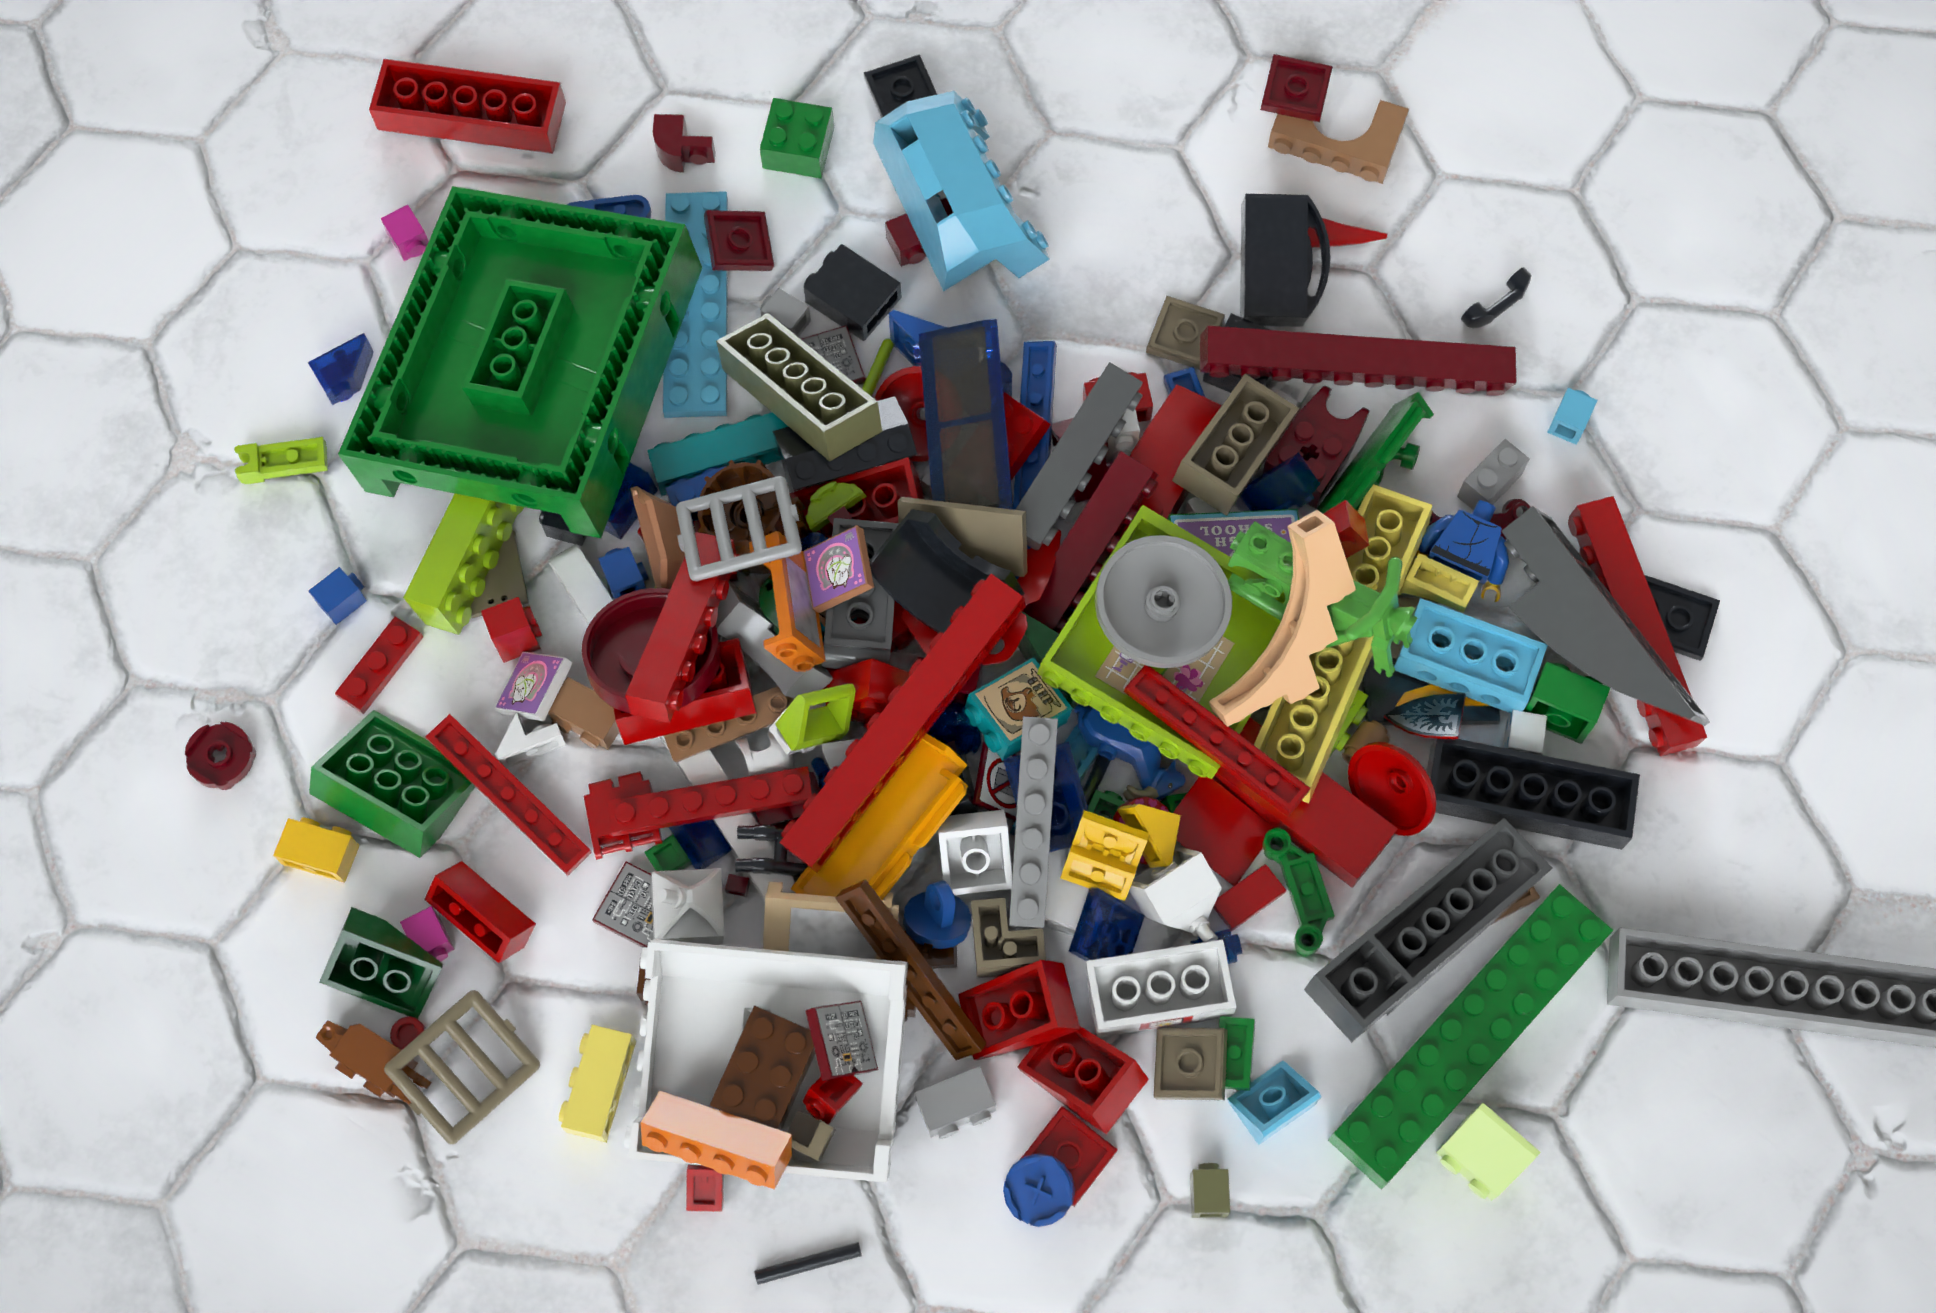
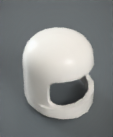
[735,732,794,776]

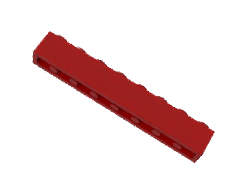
[1568,496,1708,757]

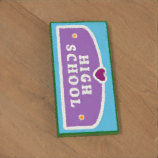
[1168,509,1299,557]

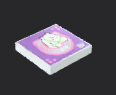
[494,652,572,721]

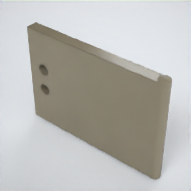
[470,530,529,618]

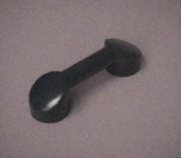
[1461,267,1532,328]

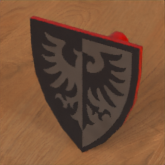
[1384,694,1466,739]

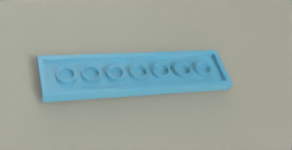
[663,191,728,418]

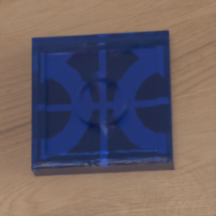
[1068,888,1145,961]

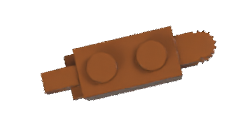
[315,1020,432,1104]

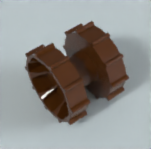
[698,460,811,577]

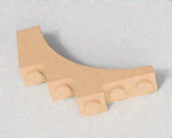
[1209,510,1356,726]

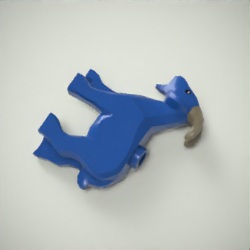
[1074,704,1186,801]

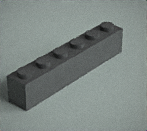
[1015,362,1143,551]

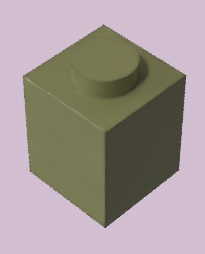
[1190,1163,1230,1218]

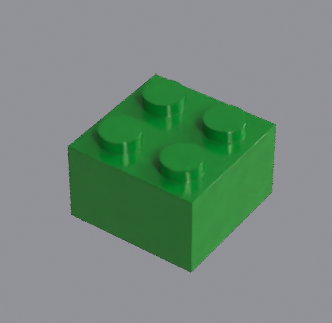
[760,98,834,179]
[1523,662,1610,744]

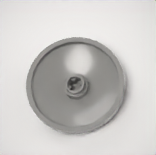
[1095,535,1232,668]

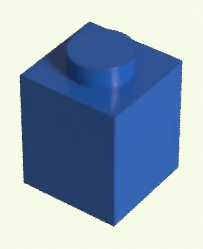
[308,567,367,625]

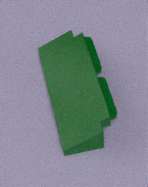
[1315,392,1434,514]

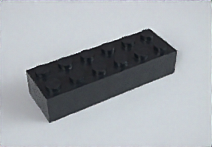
[1427,739,1640,850]

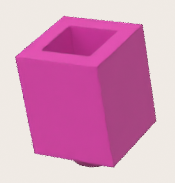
[380,204,429,261]
[400,906,455,962]

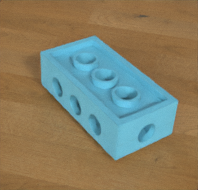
[1394,598,1548,713]

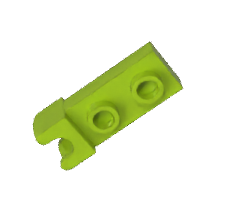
[234,437,328,484]

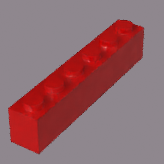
[625,532,740,723]

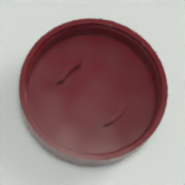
[582,588,721,713]

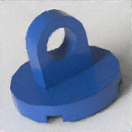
[903,880,972,949]

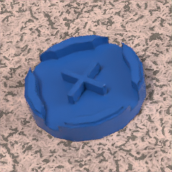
[1003,1153,1075,1227]

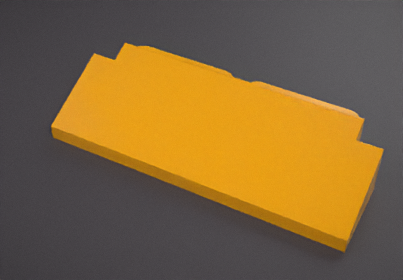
[790,734,968,900]

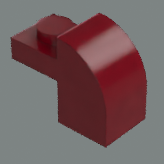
[652,114,716,173]

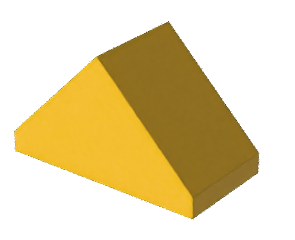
[1117,804,1181,868]

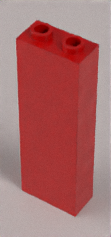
[1213,717,1398,888]

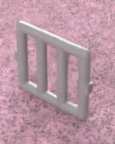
[676,476,802,581]

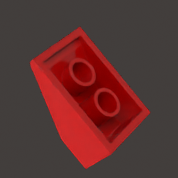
[958,959,1080,1061]
[1017,1026,1149,1134]

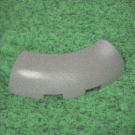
[716,584,833,698]

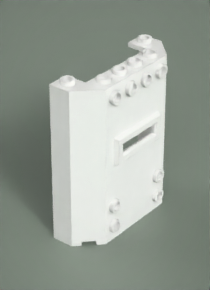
[624,939,908,1182]

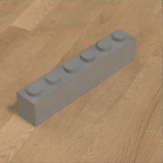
[1009,717,1058,928]

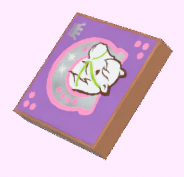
[803,525,874,613]

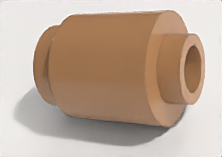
[1342,721,1390,764]

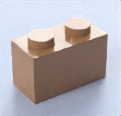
[548,677,619,750]

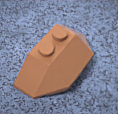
[630,486,685,589]

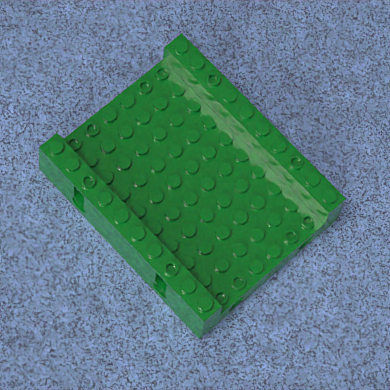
[338,186,702,538]

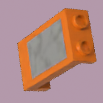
[749,531,826,672]

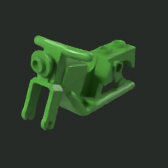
[1228,521,1417,677]

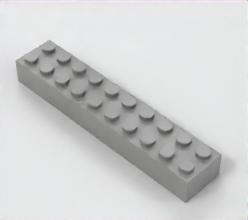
[1607,928,1936,1048]

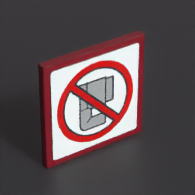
[973,741,1020,822]

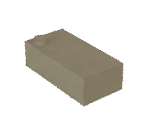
[1172,374,1299,516]

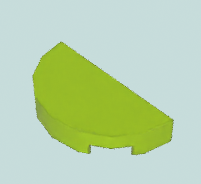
[806,481,866,534]

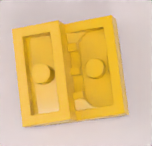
[1060,810,1149,901]

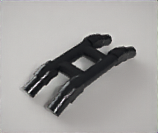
[735,825,808,877]

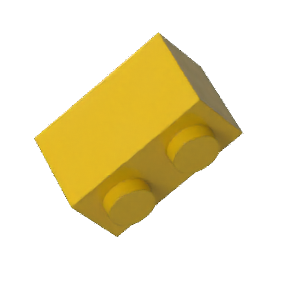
[273,817,360,883]

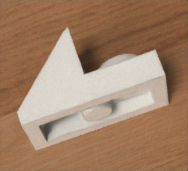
[496,713,566,768]

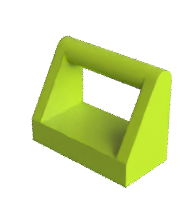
[775,683,855,751]

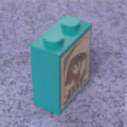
[964,657,1073,761]

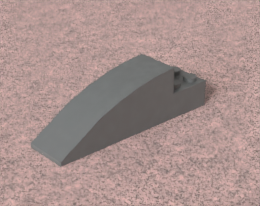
[1502,506,1710,726]
[1303,818,1553,1043]

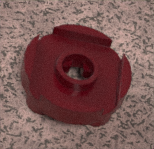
[185,722,256,790]

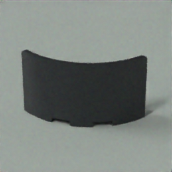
[869,509,1025,633]

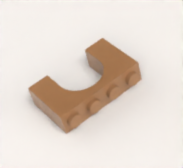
[1268,100,1409,184]

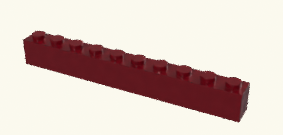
[1200,326,1517,396]

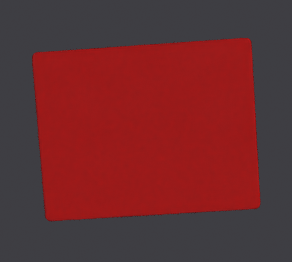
[1173,776,1274,886]

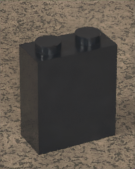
[803,243,902,341]

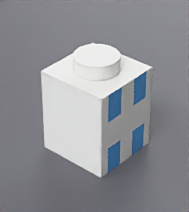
[1503,710,1547,755]

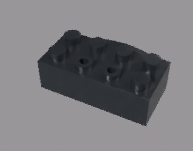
[1240,193,1331,327]

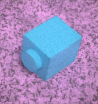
[1547,388,1598,445]

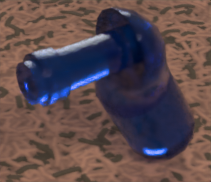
[811,757,829,790]

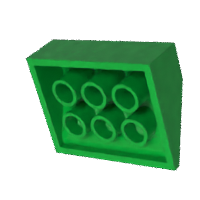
[309,710,475,858]

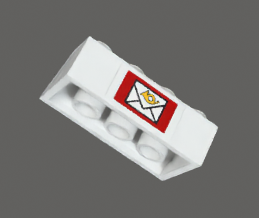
[1086,940,1237,1037]

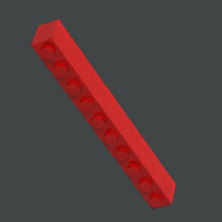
[779,574,1026,873]

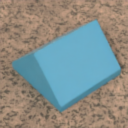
[1227,1060,1321,1145]

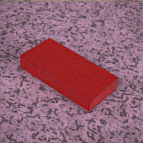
[1213,864,1287,932]

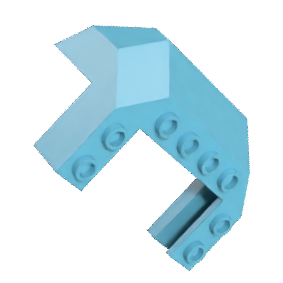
[873,91,1050,292]

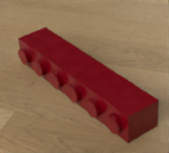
[1022,451,1158,634]

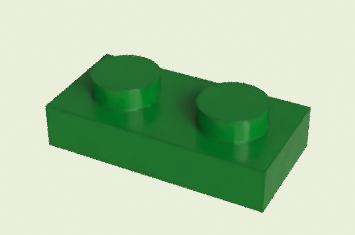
[1219,1016,1256,1091]

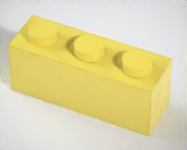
[558,1025,637,1143]

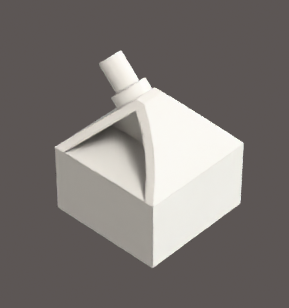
[938,810,1012,895]
[1129,847,1222,942]
[651,868,725,945]

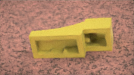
[1399,553,1479,613]

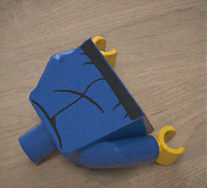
[1416,500,1509,602]

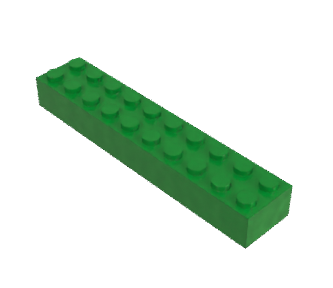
[1328,884,1613,1189]

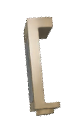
[763,882,899,960]

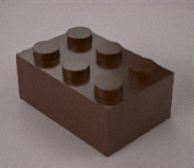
[710,1005,816,1131]

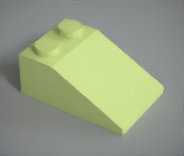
[1436,1103,1541,1201]

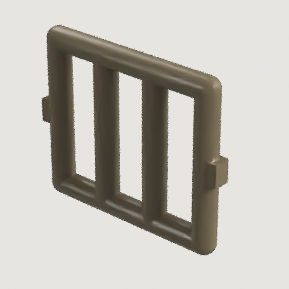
[384,990,540,1144]

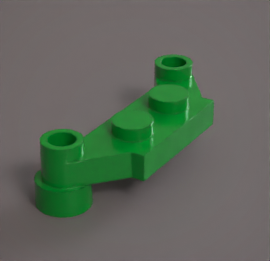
[1262,828,1335,956]

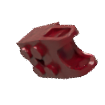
[1262,385,1370,509]

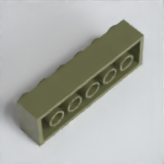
[716,313,882,461]

